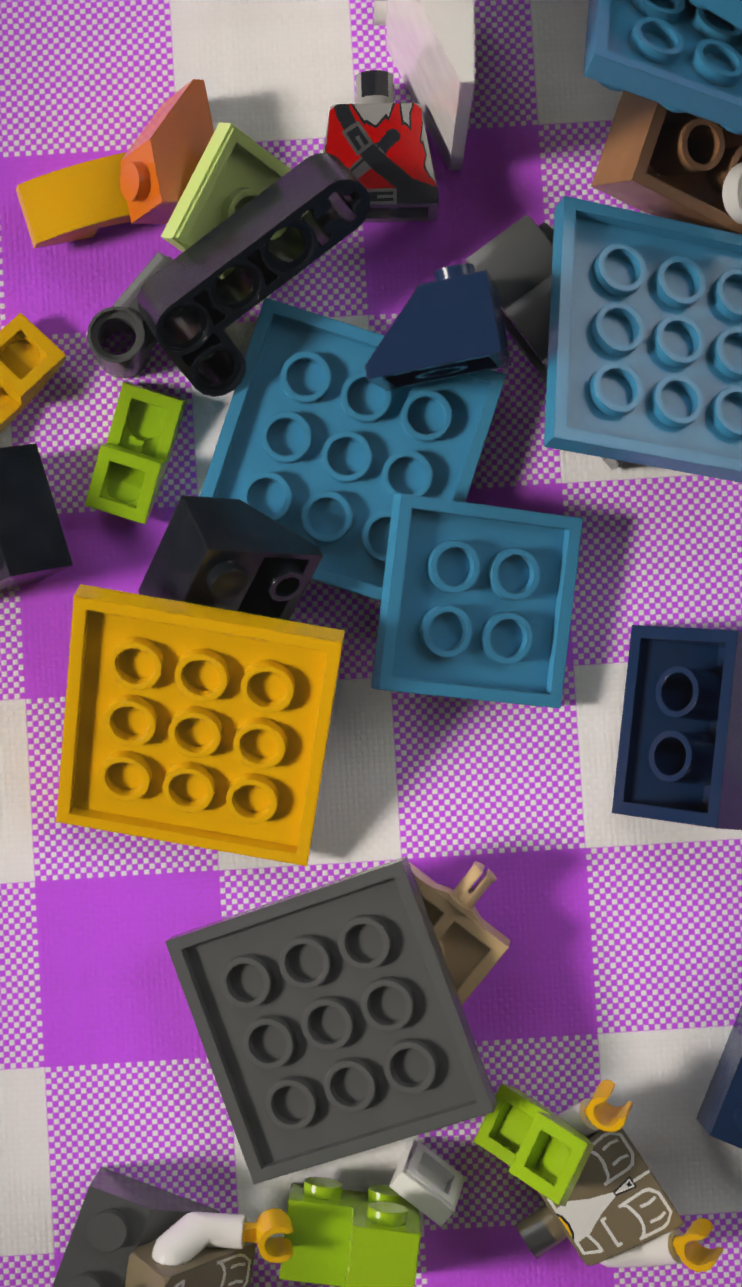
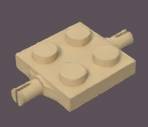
[409,861,510,1005]

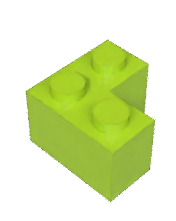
[279,1177,421,1287]

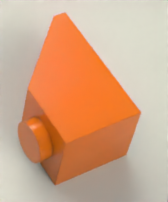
[120,79,214,224]

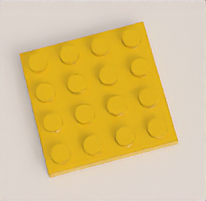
[56,584,345,866]

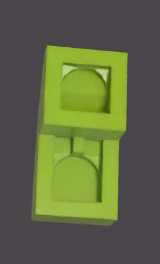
[85,381,187,524]
[473,1083,594,1206]

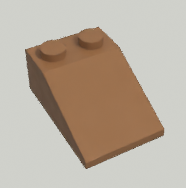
[591,91,742,235]

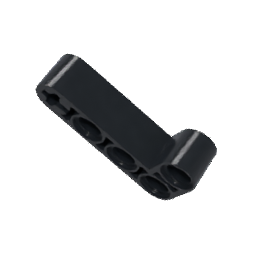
[137,153,371,397]

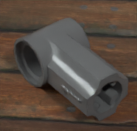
[87,251,183,378]

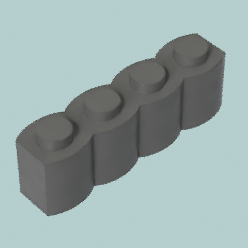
[464,215,624,470]

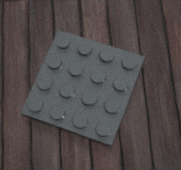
[165,856,498,1184]

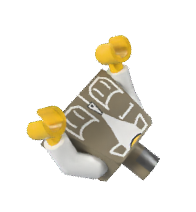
[516,1079,724,1272]
[125,1208,293,1287]

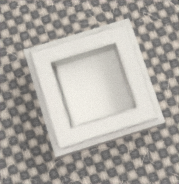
[389,1139,465,1227]

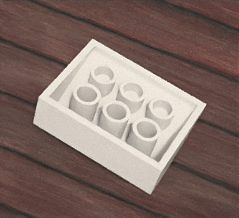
[374,0,475,170]

